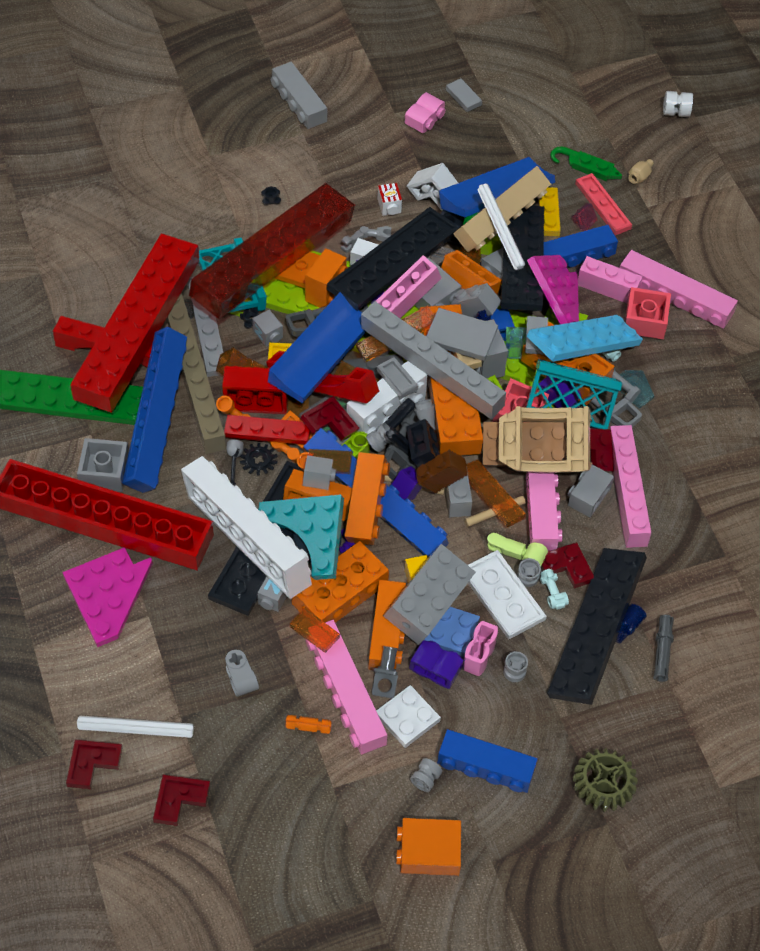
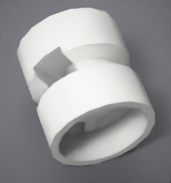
[663,91,693,117]

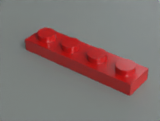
[224,415,311,445]

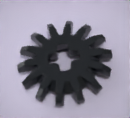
[240,443,278,476]

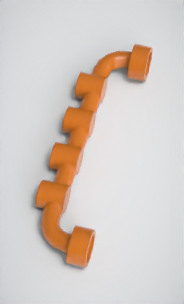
[216,395,312,470]

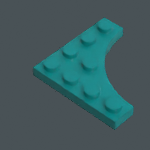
[258,494,344,580]

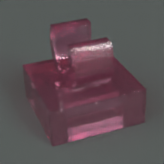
[571,203,598,231]

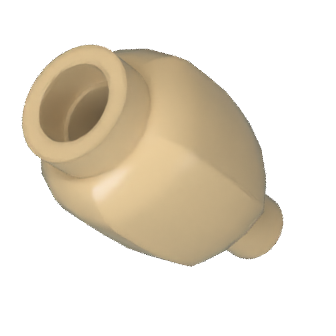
[628,159,654,184]

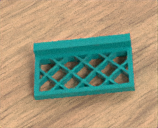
[198,237,267,315]
[526,359,622,429]

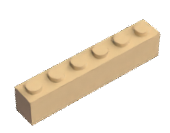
[453,166,551,252]

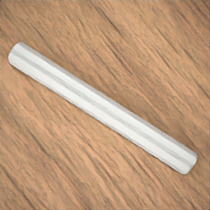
[478,184,525,270]
[77,716,194,738]

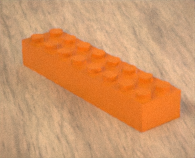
[419,304,483,455]

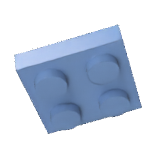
[424,607,480,658]

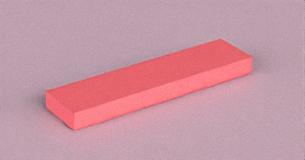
[575,173,632,235]

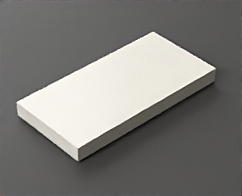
[468,550,547,640]

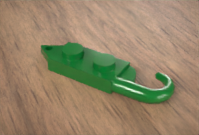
[550,146,622,182]

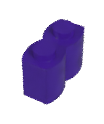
[409,640,464,689]

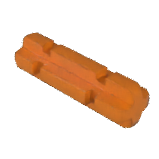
[285,715,332,734]

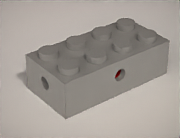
[384,544,476,645]

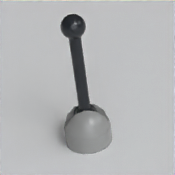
[226,440,244,486]

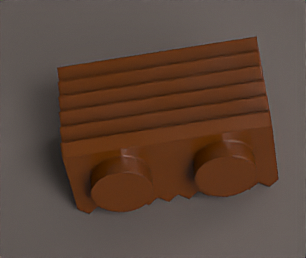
[416,449,468,494]

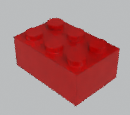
[222,366,288,414]

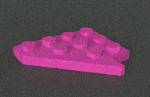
[527,255,579,324]
[63,547,153,647]

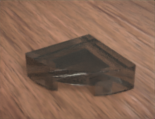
[184,299,194,319]

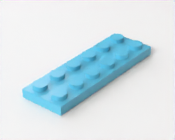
[527,315,643,362]

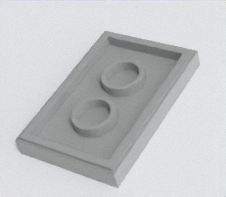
[426,308,498,361]

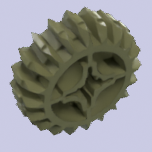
[573,748,638,812]

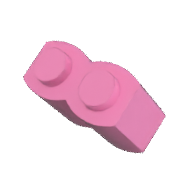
[405,92,446,133]
[463,621,498,676]

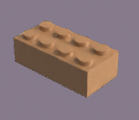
[483,422,567,467]

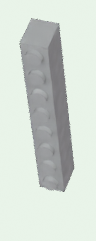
[361,301,506,420]

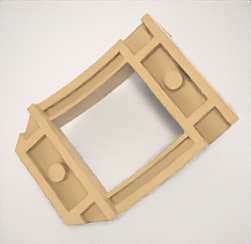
[499,406,592,473]

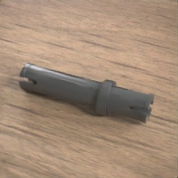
[653,615,674,682]

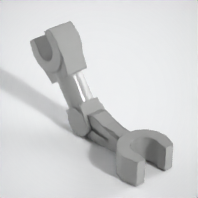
[341,226,391,253]

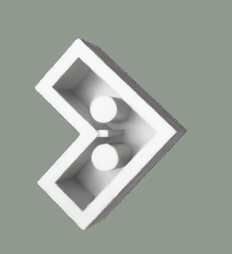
[407,163,458,211]

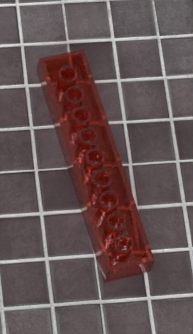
[189,183,355,319]

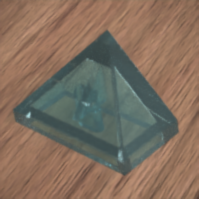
[619,370,654,409]

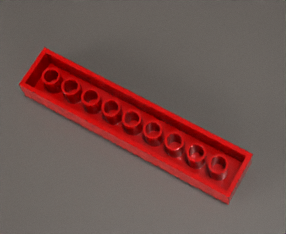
[70,233,200,413]
[0,459,214,571]

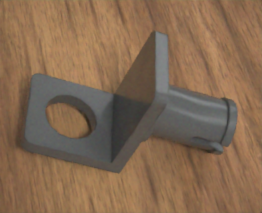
[372,646,399,698]

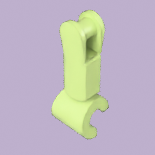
[487,533,548,566]

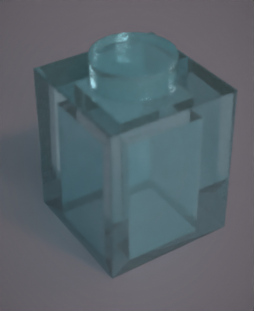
[504,327,526,359]

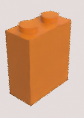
[396,818,461,876]

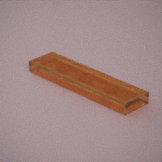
[356,305,435,362]
[466,459,526,527]

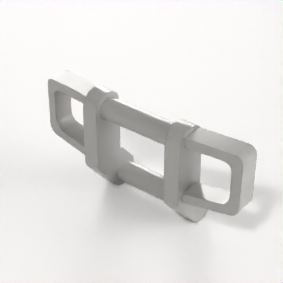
[591,368,642,427]

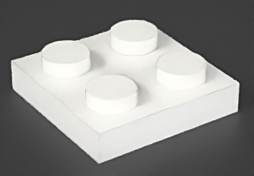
[376,685,441,748]

